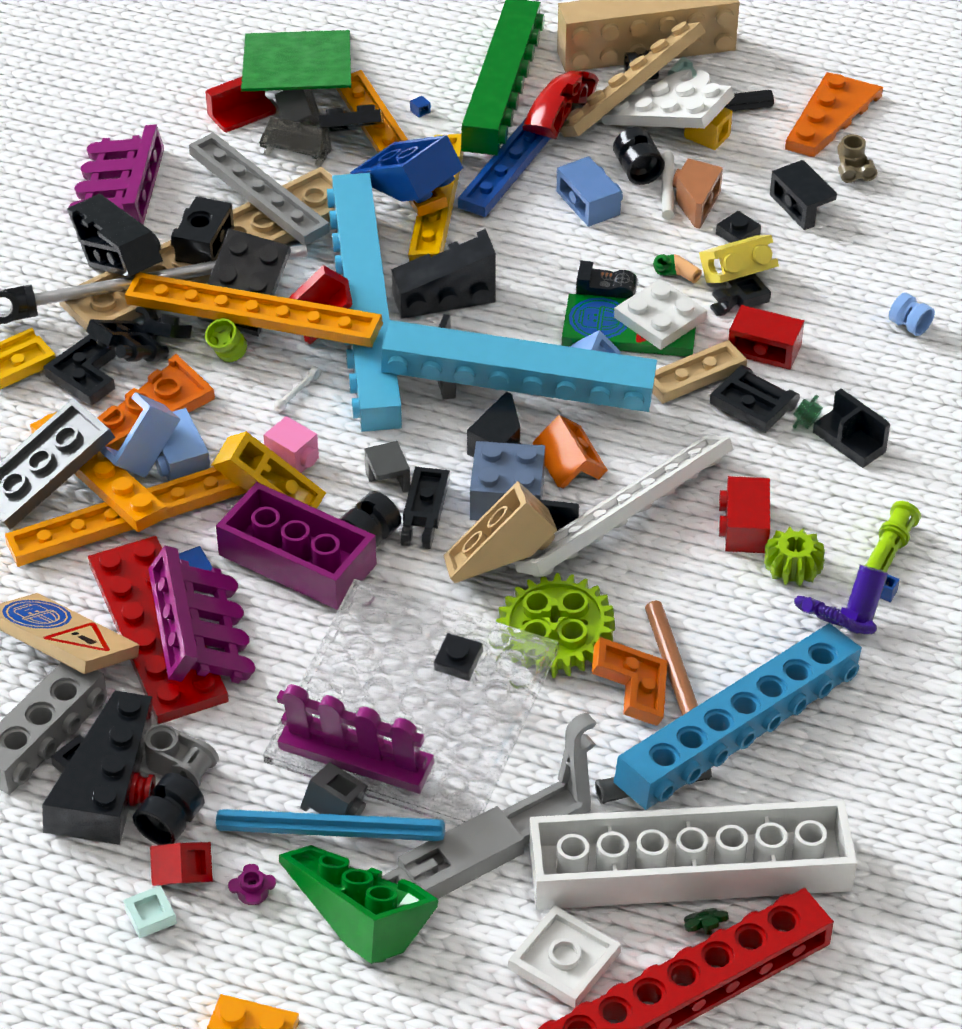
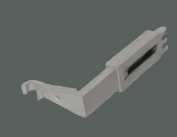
[382,713,597,899]

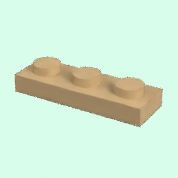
[652,340,747,404]

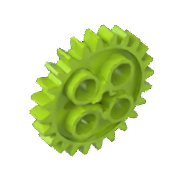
[496,573,616,678]

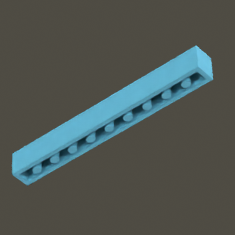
[327,173,402,432]

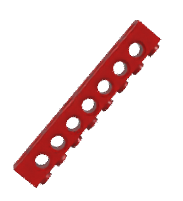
[538,887,834,1029]

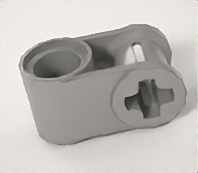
[144,724,219,787]

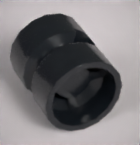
[613,127,665,185]
[339,491,401,547]
[132,772,205,845]

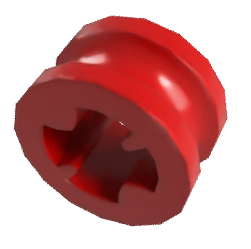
[129,772,156,807]

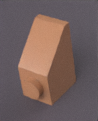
[673,158,723,229]

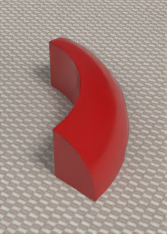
[522,71,599,139]

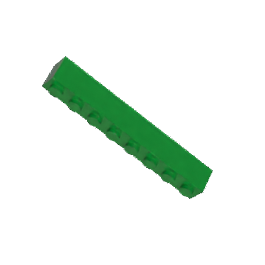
[461,0,545,156]

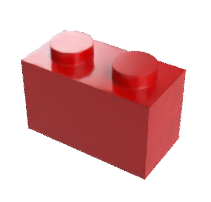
[728,305,805,370]
[719,476,770,553]

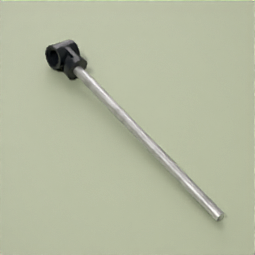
[0,244,308,324]

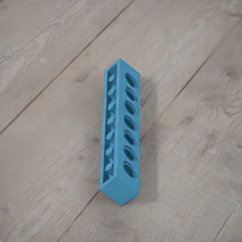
[613,623,862,810]

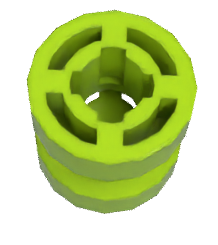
[205,318,247,362]

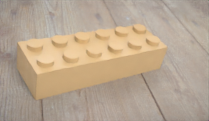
[557,0,740,72]

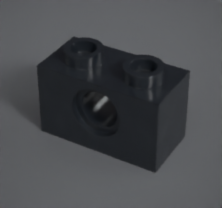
[171,196,234,264]

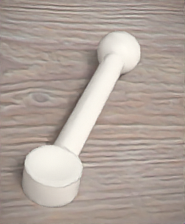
[274,366,322,412]

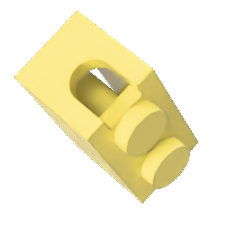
[699,235,779,283]

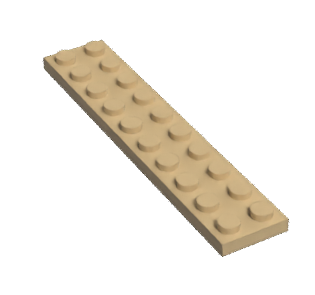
[59,166,334,330]

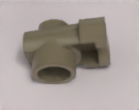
[837,134,878,183]

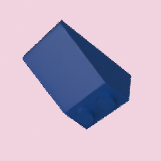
[350,135,464,203]

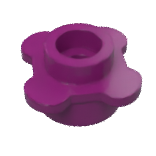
[228,864,276,905]

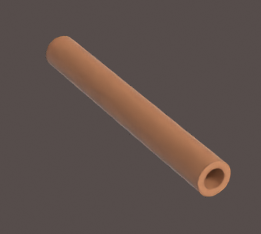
[645,600,698,715]

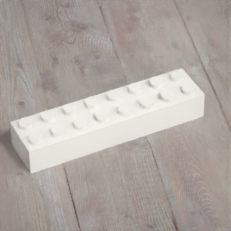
[529,799,857,910]

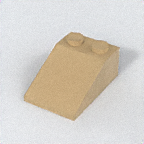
[443,481,557,583]

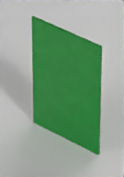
[241,30,351,92]

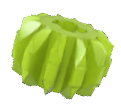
[764,526,825,587]

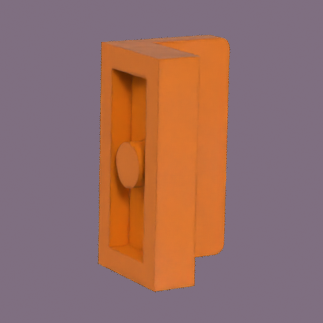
[533,415,608,489]

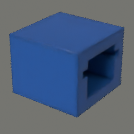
[410,96,431,118]
[880,574,900,603]

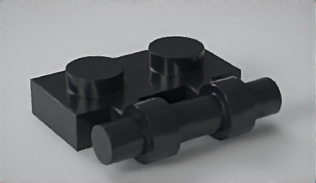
[86,319,169,362]

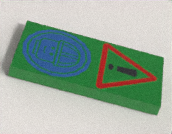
[561,294,696,357]

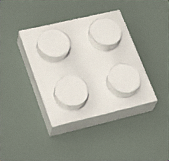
[614,278,707,350]
[508,905,621,1008]

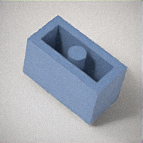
[556,156,623,227]

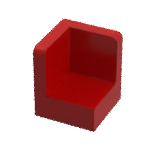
[150,842,213,886]

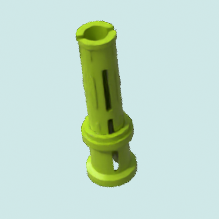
[865,501,921,572]

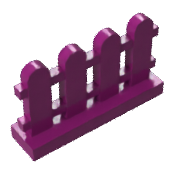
[68,124,165,225]
[148,545,256,684]
[276,684,435,794]

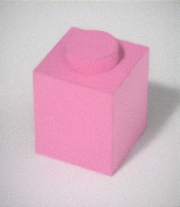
[263,416,319,473]

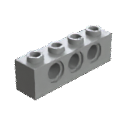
[0,662,108,795]

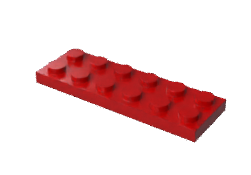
[88,536,229,724]

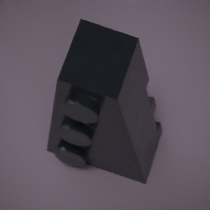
[67,193,163,277]
[391,228,496,319]

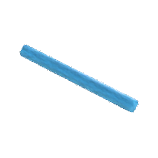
[216,809,445,841]

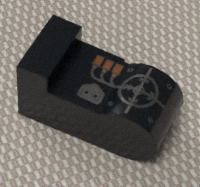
[576,260,638,299]

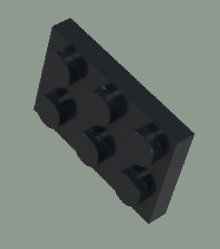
[197,228,291,337]

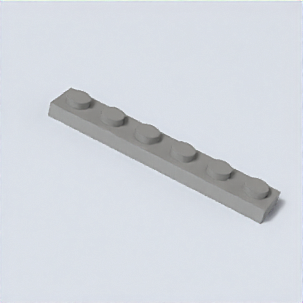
[189,132,330,245]

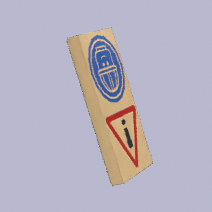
[0,593,140,674]

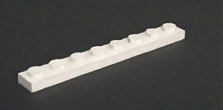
[514,435,734,578]

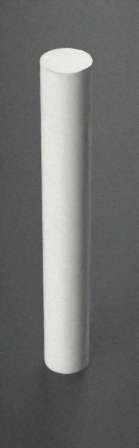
[662,151,674,220]

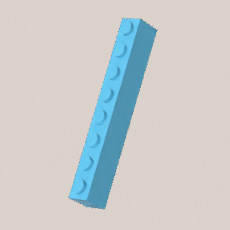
[381,320,657,412]

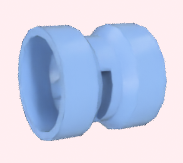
[888,292,935,336]

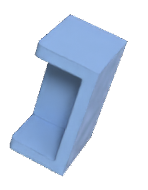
[100,392,181,478]

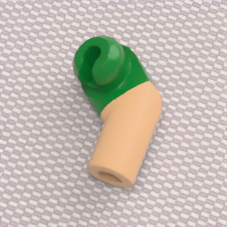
[653,254,702,283]

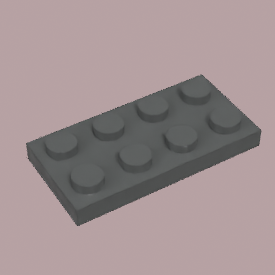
[0,398,115,530]

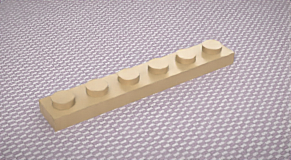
[560,21,706,137]

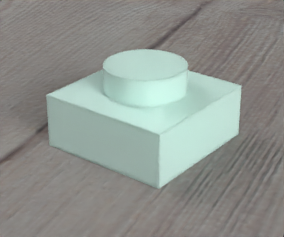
[123,885,177,939]

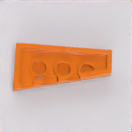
[785,72,883,157]
[97,354,215,450]

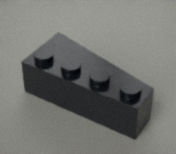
[42,690,152,845]

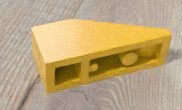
[211,431,326,509]

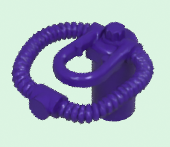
[794,565,888,634]

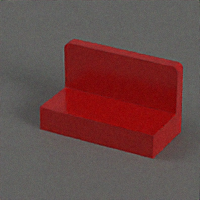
[205,77,276,133]
[289,265,353,345]

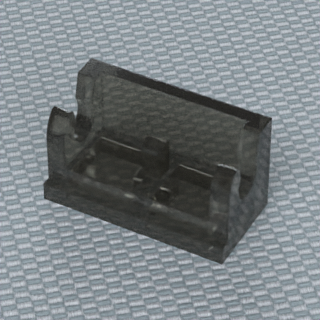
[259,117,332,167]

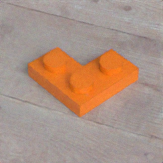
[591,637,667,726]

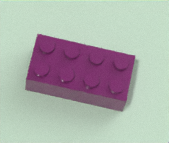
[216,482,377,610]

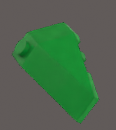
[279,845,438,964]

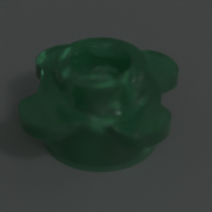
[793,394,823,430]

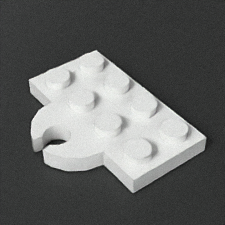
[602,69,735,129]

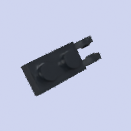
[400,466,450,549]

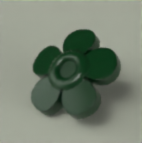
[684,908,729,935]

